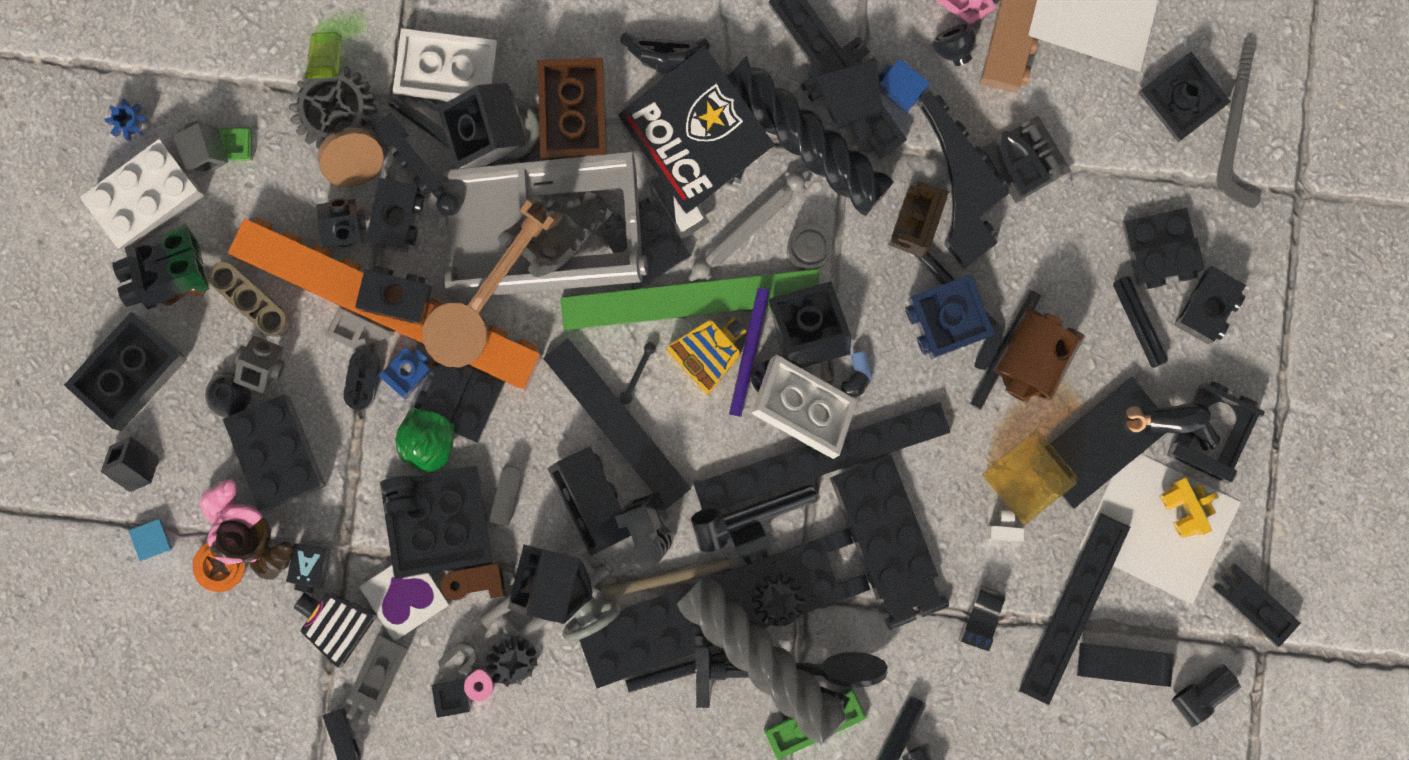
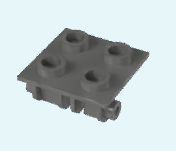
[983,116,1071,203]

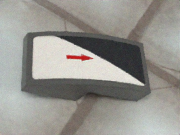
[646,173,709,239]

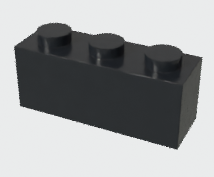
[547,446,631,556]

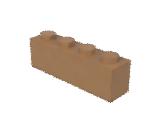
[979,0,1039,93]

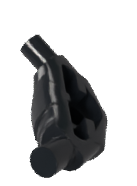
[620,32,709,74]

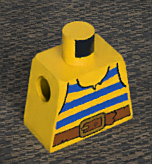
[666,317,747,396]

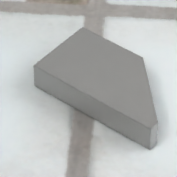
[325,306,394,350]

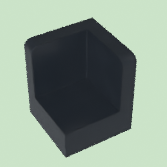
[101,436,159,492]

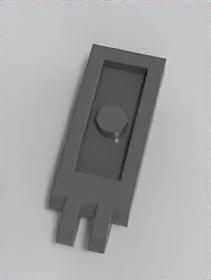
[346,634,409,726]

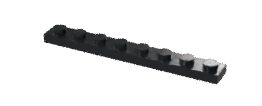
[693,402,951,510]

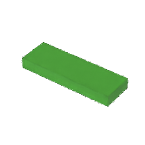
[764,688,867,760]

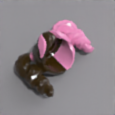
[200,479,294,580]

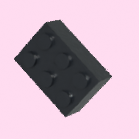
[64,312,187,431]
[222,394,326,511]

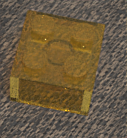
[982,428,1079,525]

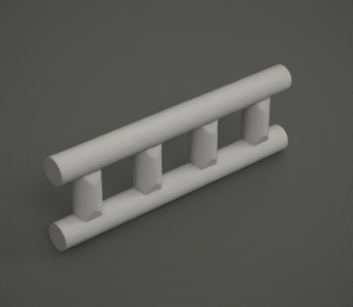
[479,538,611,639]

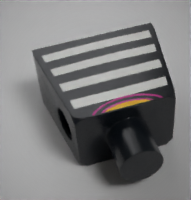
[293,592,377,668]

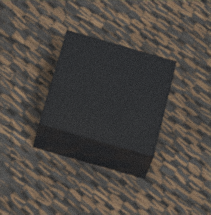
[431,679,470,718]

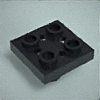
[1138,51,1231,143]

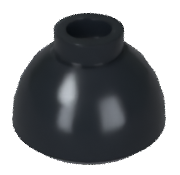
[932,24,976,66]
[205,373,251,418]

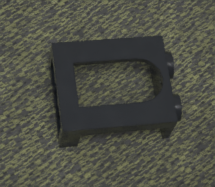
[1167,381,1265,483]

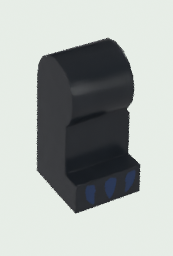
[958,585,1006,651]

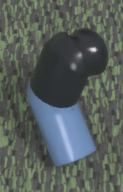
[841,351,872,398]

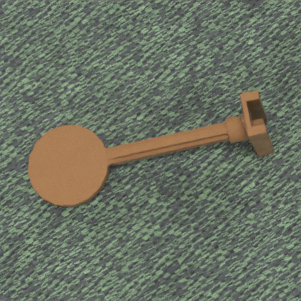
[422,196,564,367]

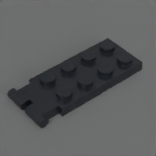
[830,454,949,630]

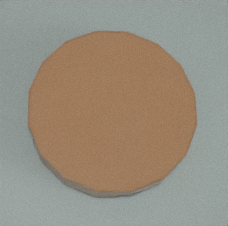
[317,127,384,188]

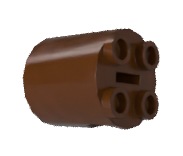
[993,307,1085,403]

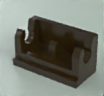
[888,181,949,258]

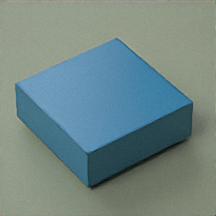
[129,519,172,561]

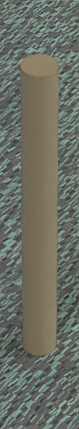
[601,557,731,599]

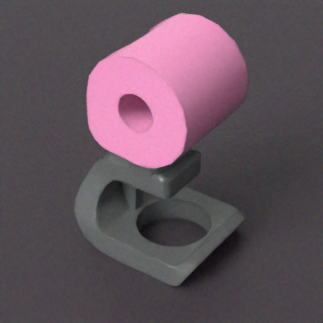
[438,642,495,701]

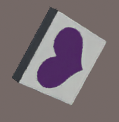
[359,565,450,642]

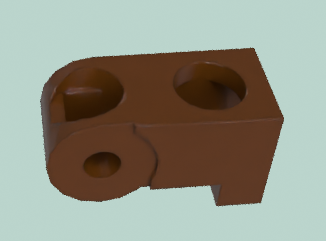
[441,563,507,600]

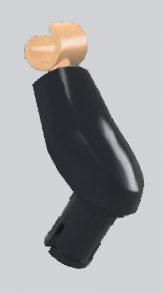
[1126,403,1221,451]

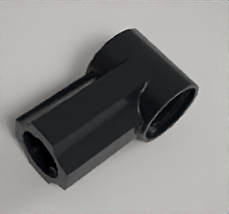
[1171,664,1242,727]

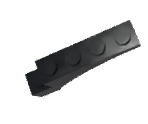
[917,91,1009,270]

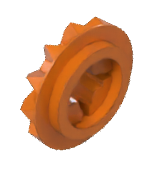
[193,543,246,592]

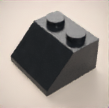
[769,281,851,368]

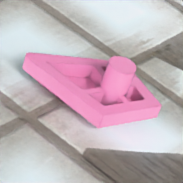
[936,0,997,25]

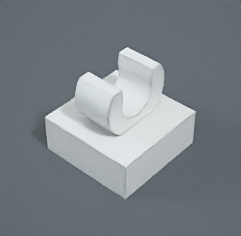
[987,510,1025,542]

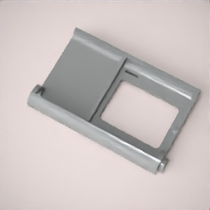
[442,152,648,299]

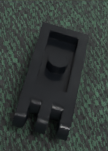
[1212,563,1301,647]

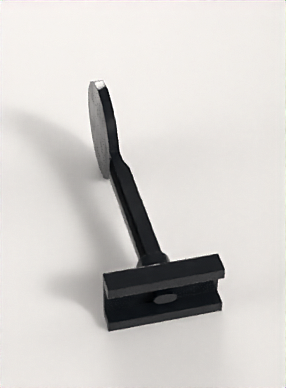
[695,634,888,708]

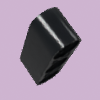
[1076,643,1174,687]

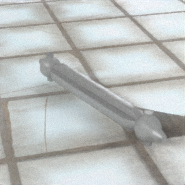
[688,169,809,282]

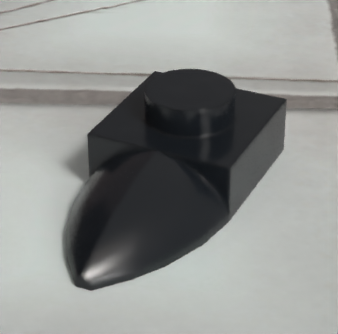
[1001,131,1051,197]

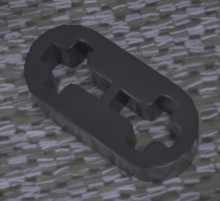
[343,349,380,411]

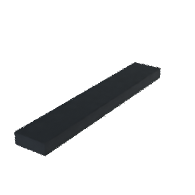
[543,338,692,509]
[1018,513,1131,705]

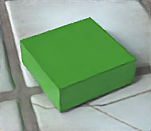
[218,127,252,161]

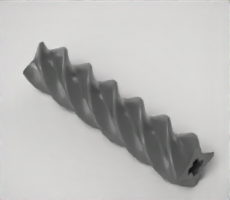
[677,578,850,746]

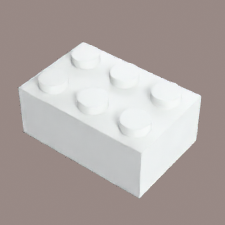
[80,139,205,253]

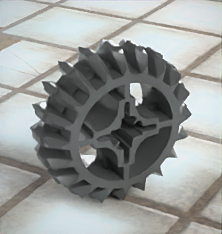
[289,64,378,150]

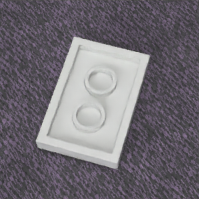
[393,29,498,101]
[751,355,858,459]

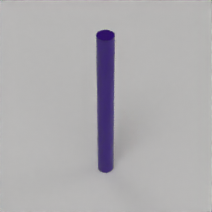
[729,287,770,417]

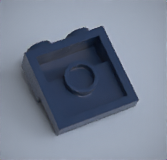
[905,274,995,360]

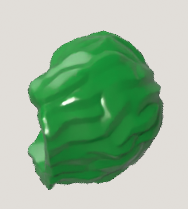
[395,409,455,472]

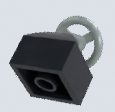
[437,83,540,169]
[508,544,621,641]

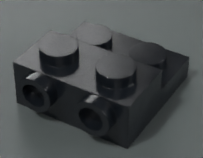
[601,198,691,289]
[1122,208,1205,289]
[414,361,505,443]

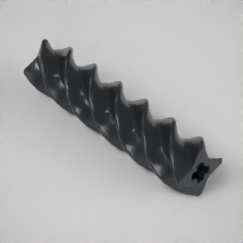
[727,56,894,217]

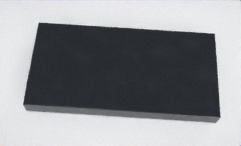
[1031,377,1166,509]

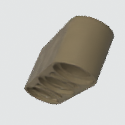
[208,262,291,337]

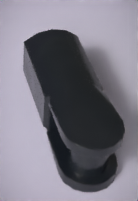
[322,708,362,760]

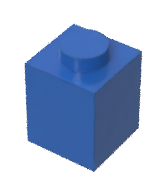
[878,59,930,113]

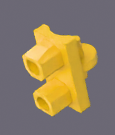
[1159,477,1219,538]

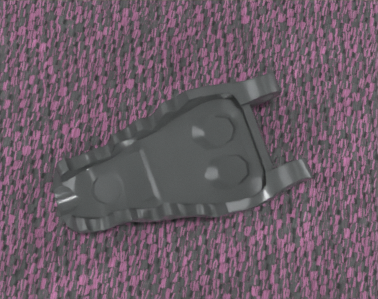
[498,191,614,277]

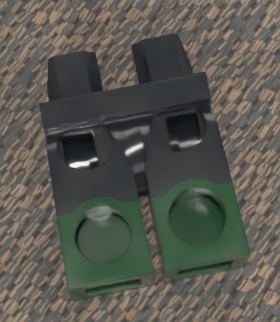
[112,224,209,310]

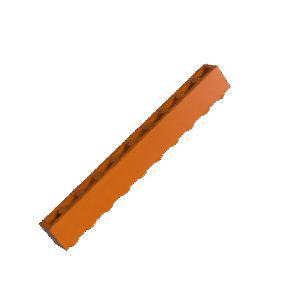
[228,217,542,391]

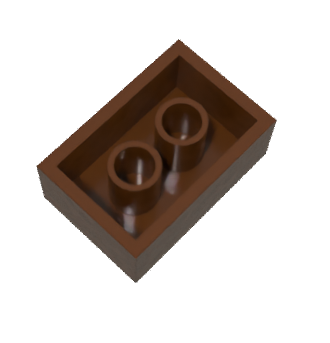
[537,58,607,161]

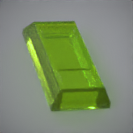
[305,32,342,79]

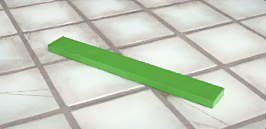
[560,269,820,331]

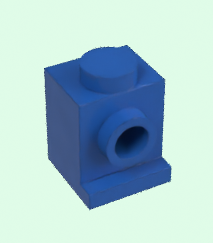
[378,347,430,399]

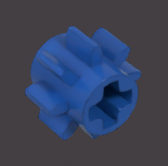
[104,99,148,141]

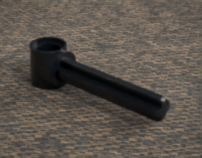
[691,485,817,552]

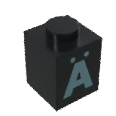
[286,543,331,593]

